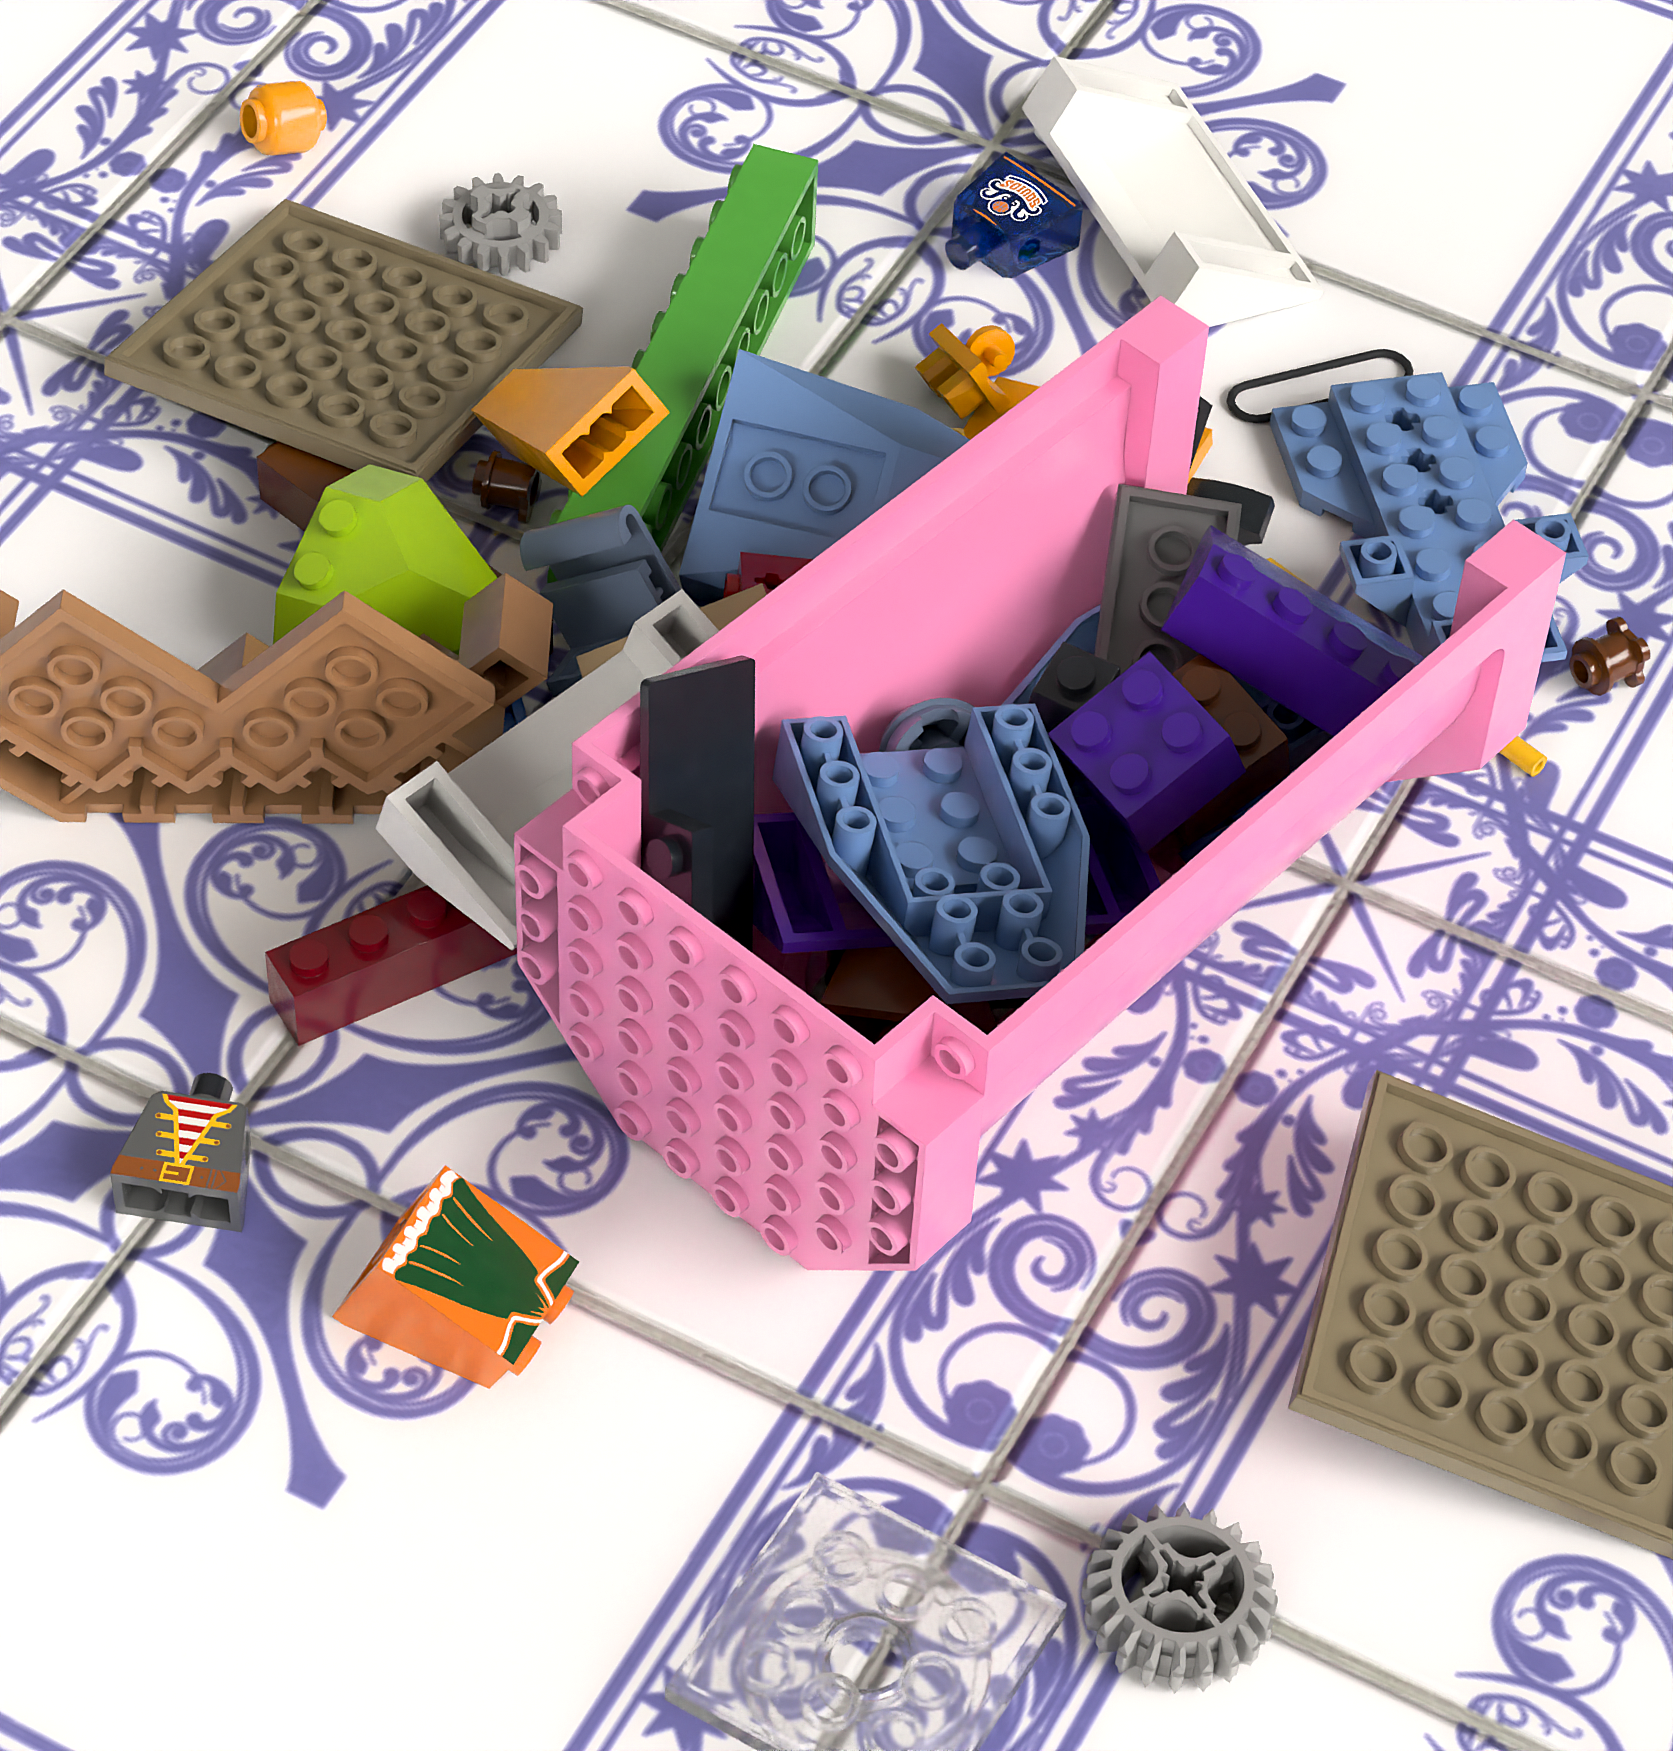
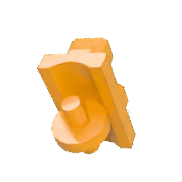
[915,323,1015,420]

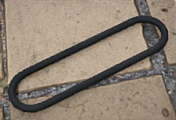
[1226,349,1414,423]

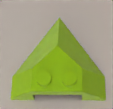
[273,464,497,655]

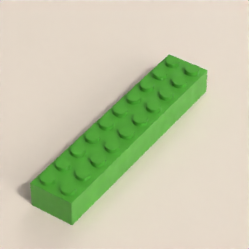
[547,144,818,584]

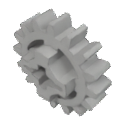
[439,173,562,276]

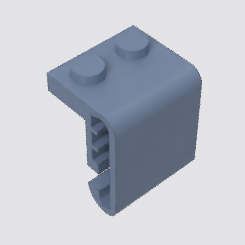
[520,505,681,698]

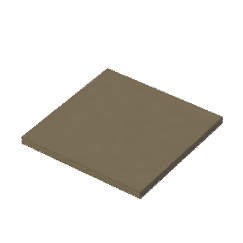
[104,199,583,483]
[1288,1070,1673,1559]

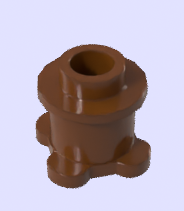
[472,450,542,524]
[1569,616,1651,696]

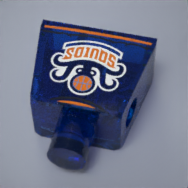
[945,152,1083,278]

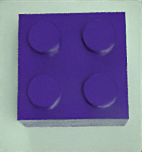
[1048,652,1246,854]

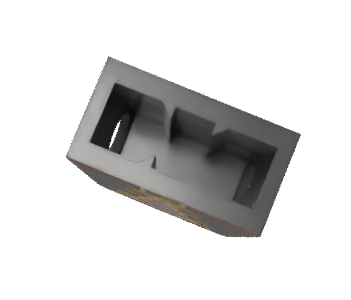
[110,1073,251,1232]

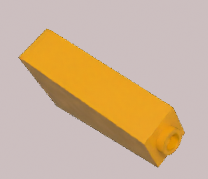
[471,366,670,496]

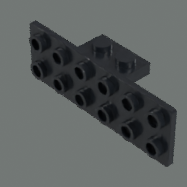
[640,655,755,953]

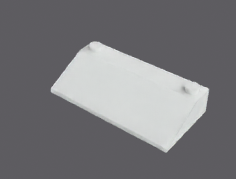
[1022,56,1324,327]
[376,589,719,950]

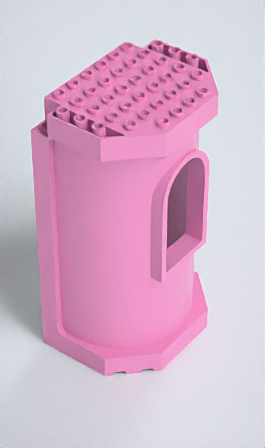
[514,295,1566,1271]

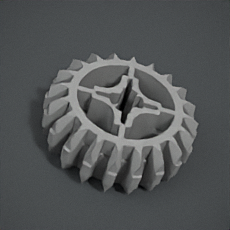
[1081,1502,1278,1694]

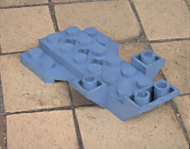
[1270,372,1589,662]

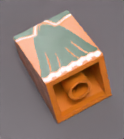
[332,1165,579,1389]

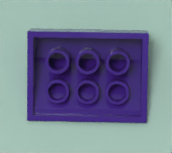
[1161,525,1424,736]

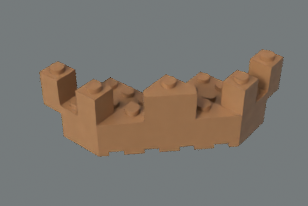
[0,572,553,824]

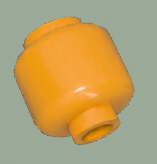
[240,81,327,156]

